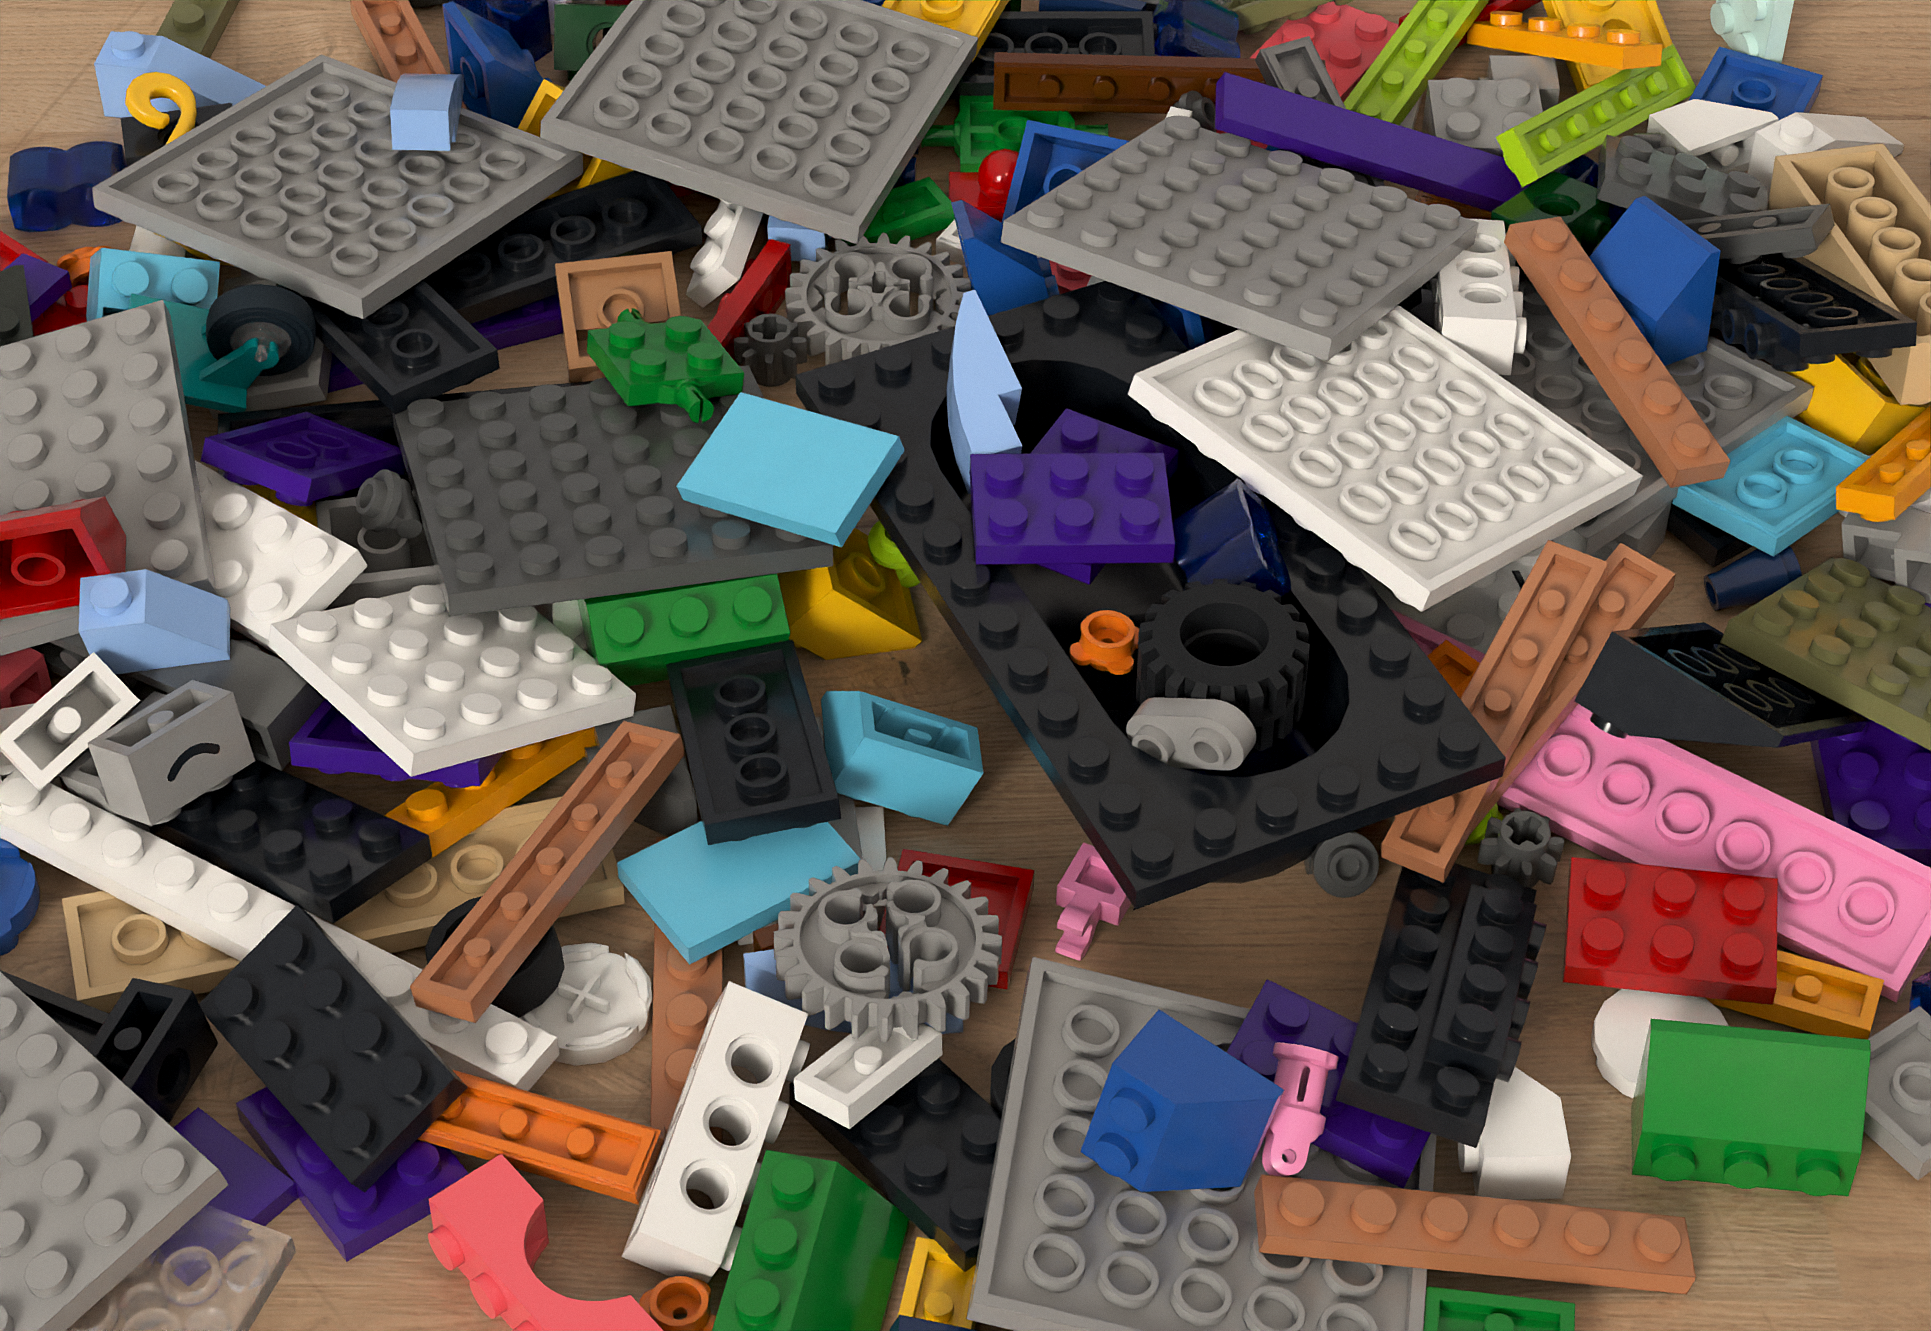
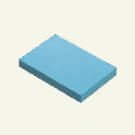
[676,392,905,547]
[1672,416,1870,557]
[617,821,861,965]

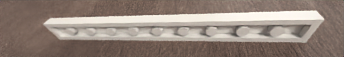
[0,768,560,1091]

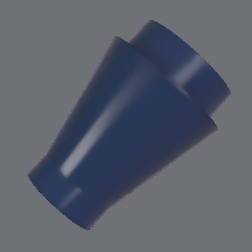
[1704,546,1802,611]

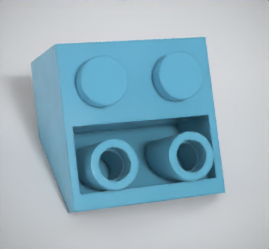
[86,248,220,321]
[821,691,984,826]

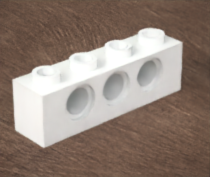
[1430,219,1527,375]
[622,981,810,1283]

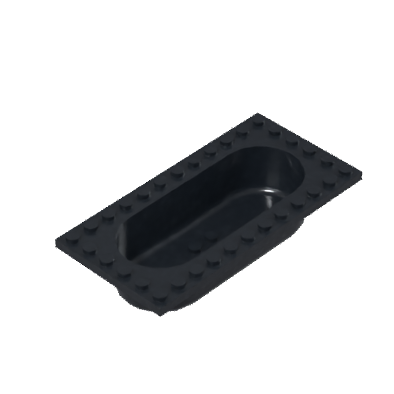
[795,281,1506,910]

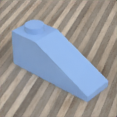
[94,31,266,118]

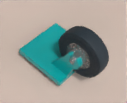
[128,284,316,413]

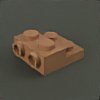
[555,251,681,383]

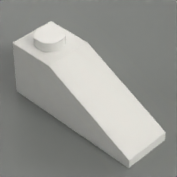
[1748,112,1904,202]

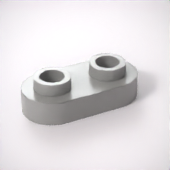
[1126,697,1256,770]

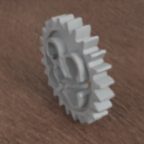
[785,233,971,365]
[774,857,1002,1042]

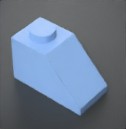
[79,569,230,675]

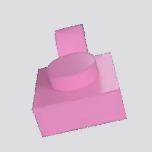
[1055,842,1131,961]

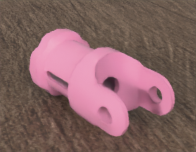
[1262,1042,1339,1177]

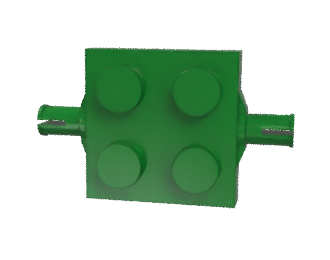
[921,96,1108,172]
[587,308,744,423]

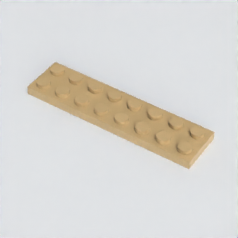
[62,797,625,1013]

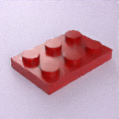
[1563,857,1778,1005]

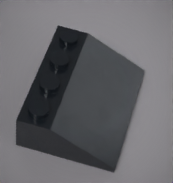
[1574,622,1868,748]

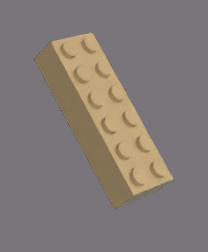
[1768,143,1931,405]

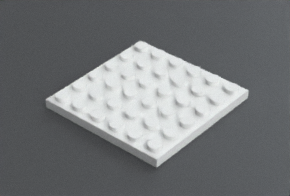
[1128,305,1643,612]

